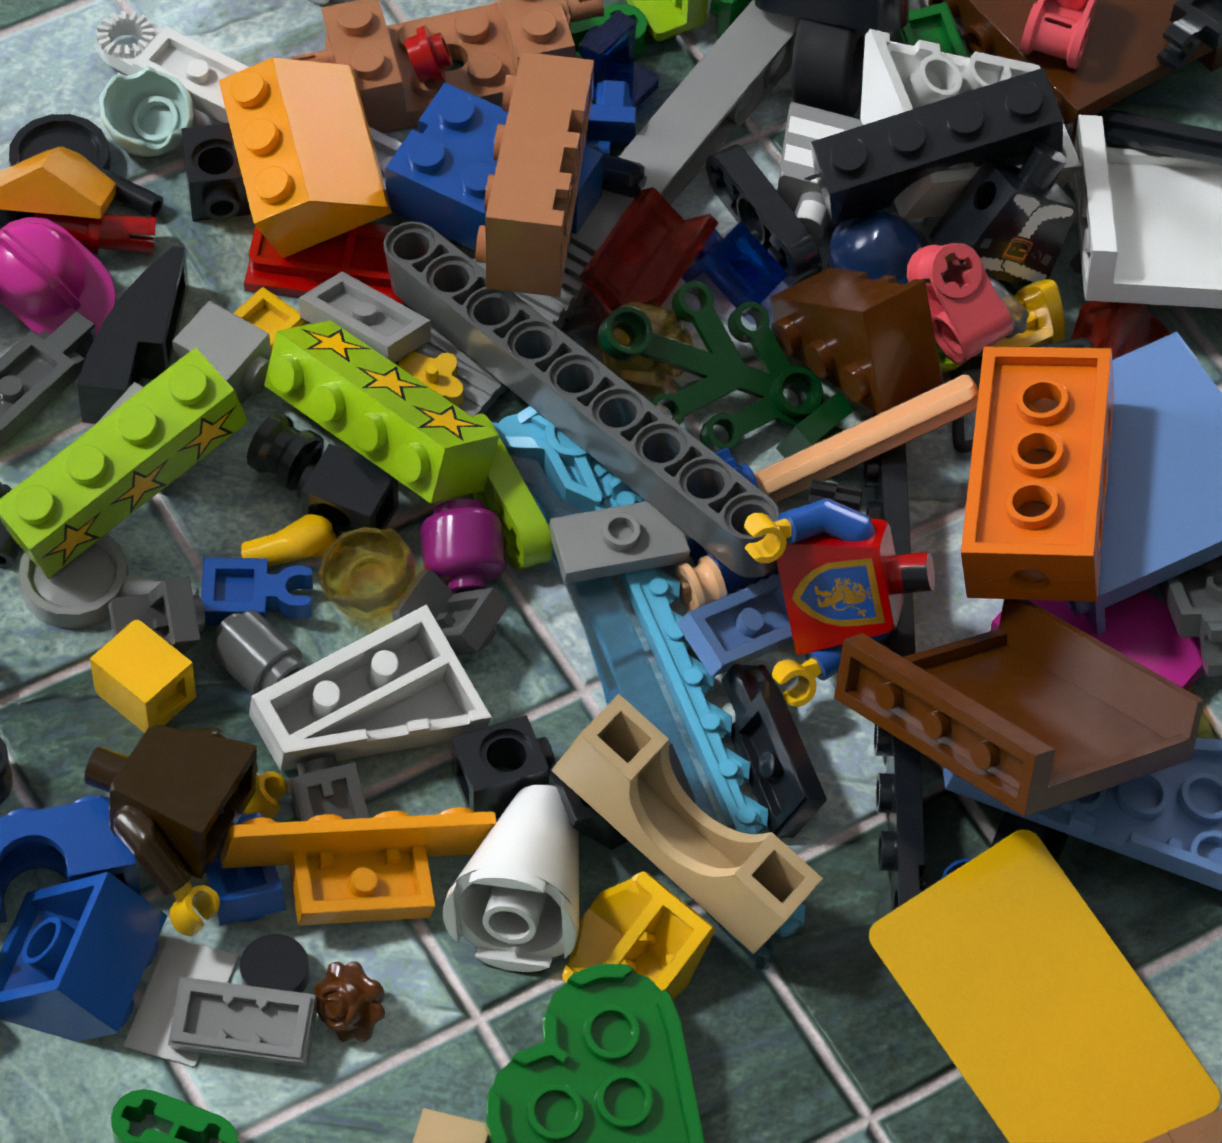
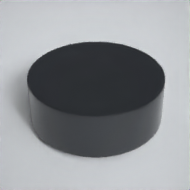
[240,934,309,993]

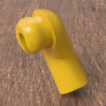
[241,514,337,568]

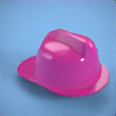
[0,217,116,335]

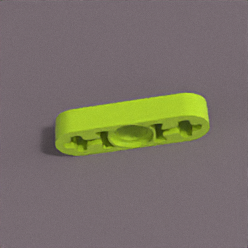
[472,413,553,570]

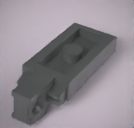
[0,311,96,448]

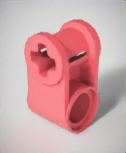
[1020,0,1098,69]
[907,243,1013,365]

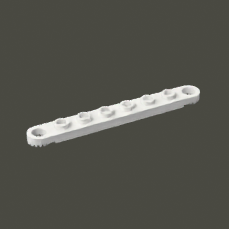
[97,11,402,188]

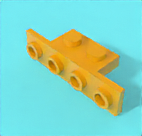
[220,807,497,926]

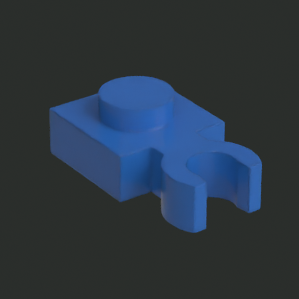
[201,558,313,626]

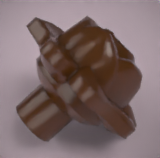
[314,961,385,1042]

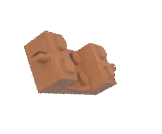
[291,0,604,133]

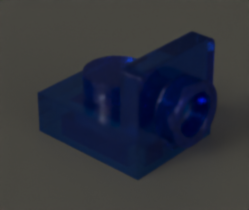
[679,221,788,317]

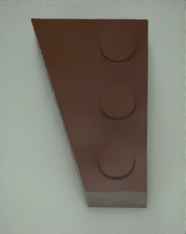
[770,267,943,414]

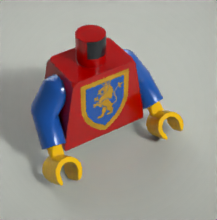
[744,499,935,707]

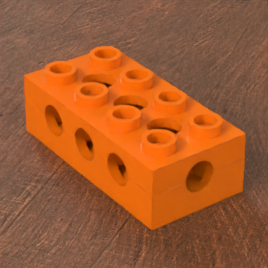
[961,346,1115,602]

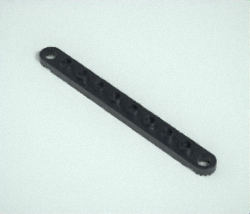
[863,411,926,911]

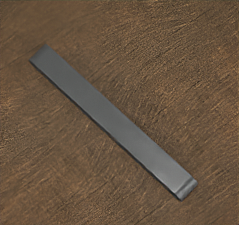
[383,221,779,578]

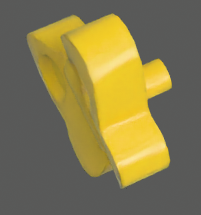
[398,351,464,407]

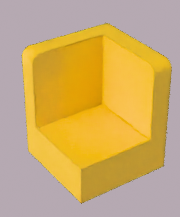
[90,620,197,733]

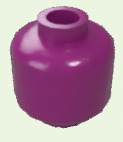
[420,499,506,593]

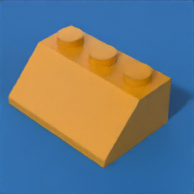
[219,57,392,258]

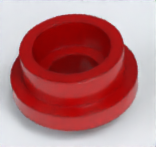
[405,25,453,84]

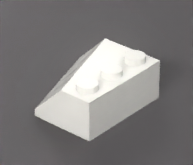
[860,29,1082,220]

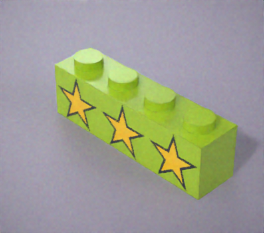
[264,320,499,504]
[0,347,248,579]

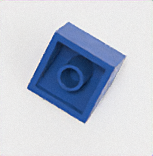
[0,872,168,1042]

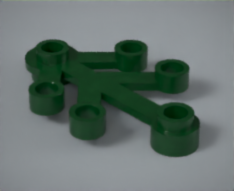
[598,281,823,452]

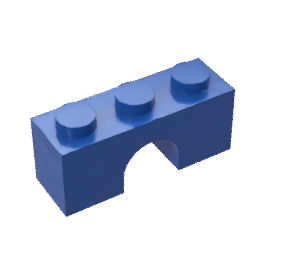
[0,795,141,923]

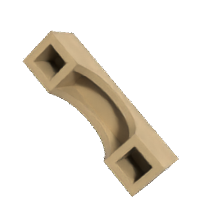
[551,694,823,954]

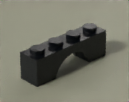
[811,68,1064,225]

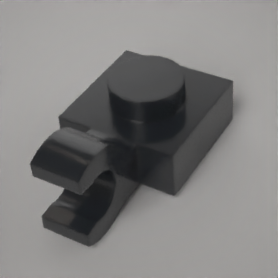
[1157,0,1222,71]

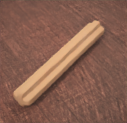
[754,375,979,504]

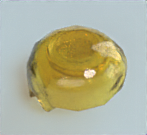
[318,527,416,621]

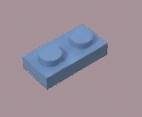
[677,574,794,678]

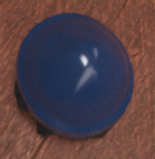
[826,211,930,284]

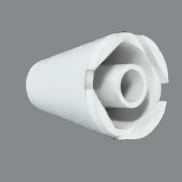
[443,785,579,972]

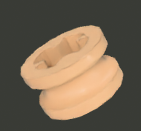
[676,555,728,612]

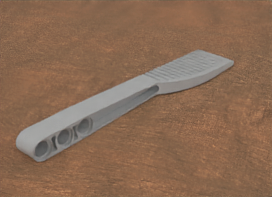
[395,0,801,416]

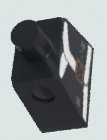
[929,142,1077,286]

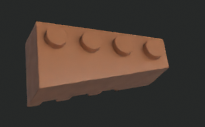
[475,52,594,297]

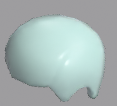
[99,66,194,157]

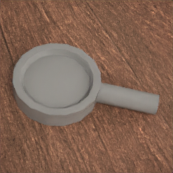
[18,534,199,629]

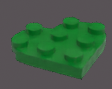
[485,964,705,1143]

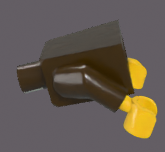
[84,725,287,936]

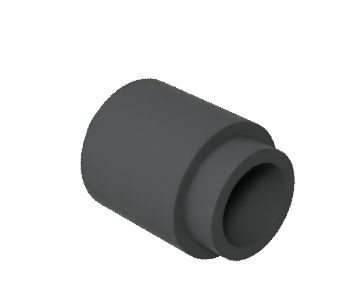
[212,610,307,695]

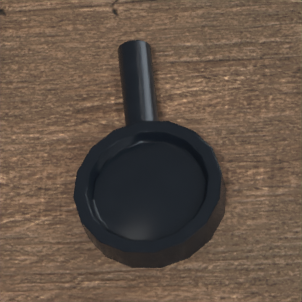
[9,114,164,217]

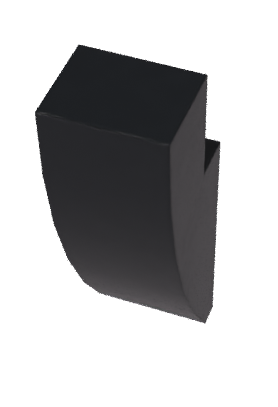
[77,246,189,424]

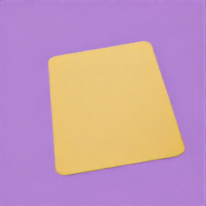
[869,830,1220,1143]

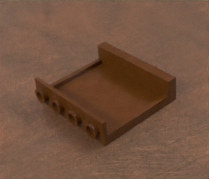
[928,0,1222,146]
[834,599,1204,817]

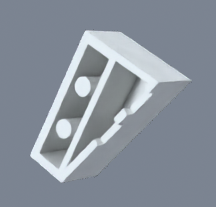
[249,604,492,771]

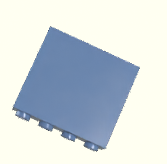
[1032,332,1222,635]

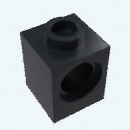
[181,123,252,221]
[297,444,399,553]
[452,715,556,818]

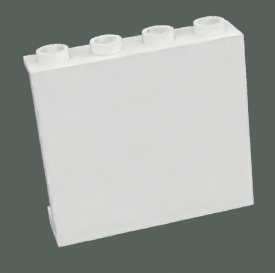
[1073,115,1222,309]

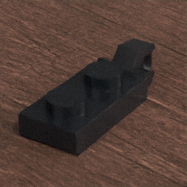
[721,663,827,838]

